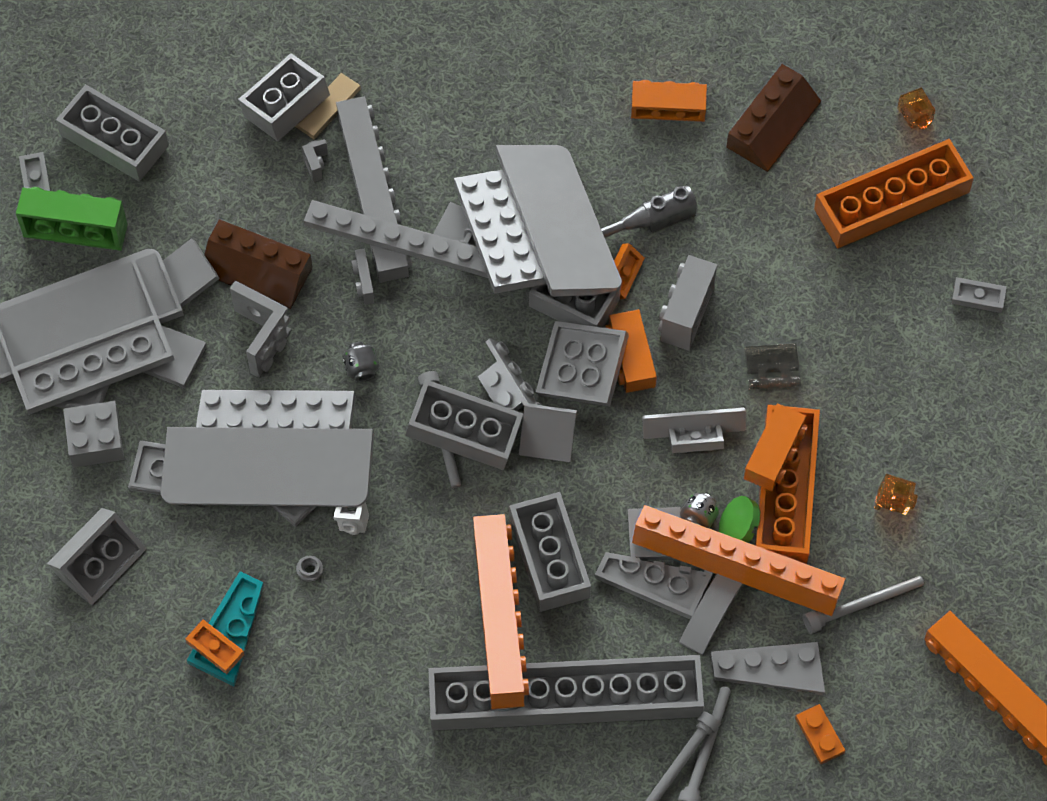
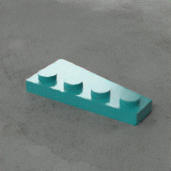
[187,571,264,687]

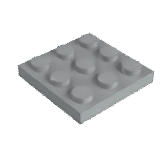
[536,321,629,407]

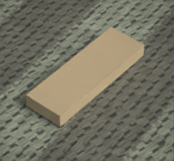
[295,73,361,139]

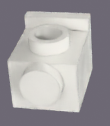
[334,502,369,535]

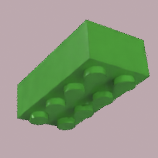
[16,187,128,251]

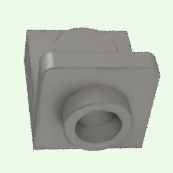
[302,139,328,182]

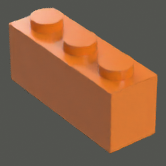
[631,80,707,122]
[605,309,657,393]
[744,403,808,492]

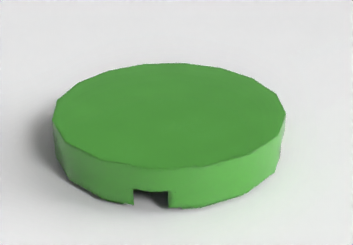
[719,496,760,543]

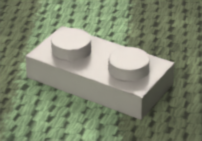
[19,152,51,191]
[351,248,374,305]
[951,277,1007,313]

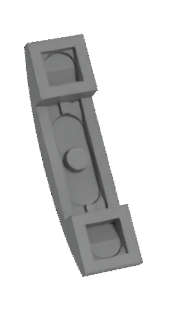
[679,574,744,655]

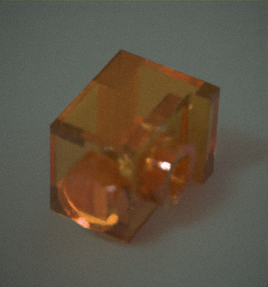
[897,87,935,130]
[874,474,918,515]

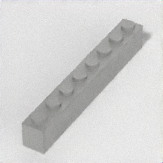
[336,96,412,283]

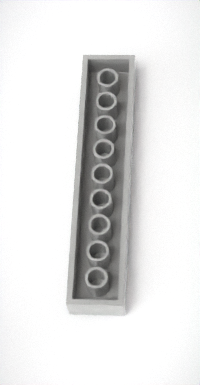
[428,655,704,731]

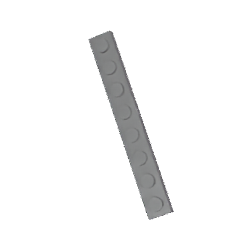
[304,200,488,278]

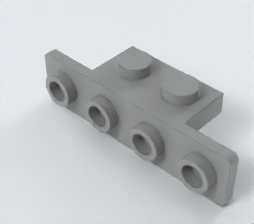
[478,338,541,411]
[642,408,746,453]

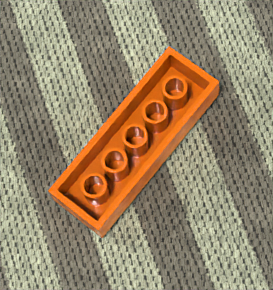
[814,139,974,249]
[755,405,820,564]

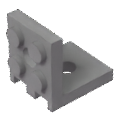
[230,281,291,378]

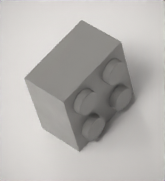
[63,401,125,468]

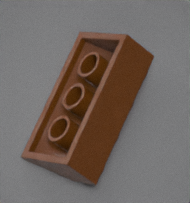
[726,64,821,172]
[204,219,313,309]

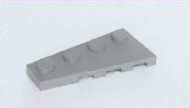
[595,552,713,619]
[711,642,825,695]

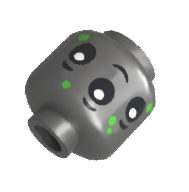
[343,341,379,382]
[680,493,719,528]

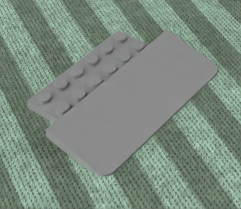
[454,145,622,296]
[0,249,184,415]
[161,390,374,507]

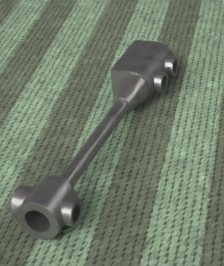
[601,186,697,238]

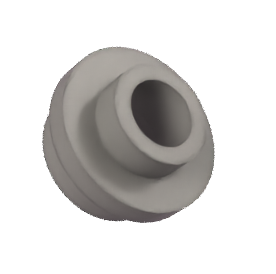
[296,556,323,582]

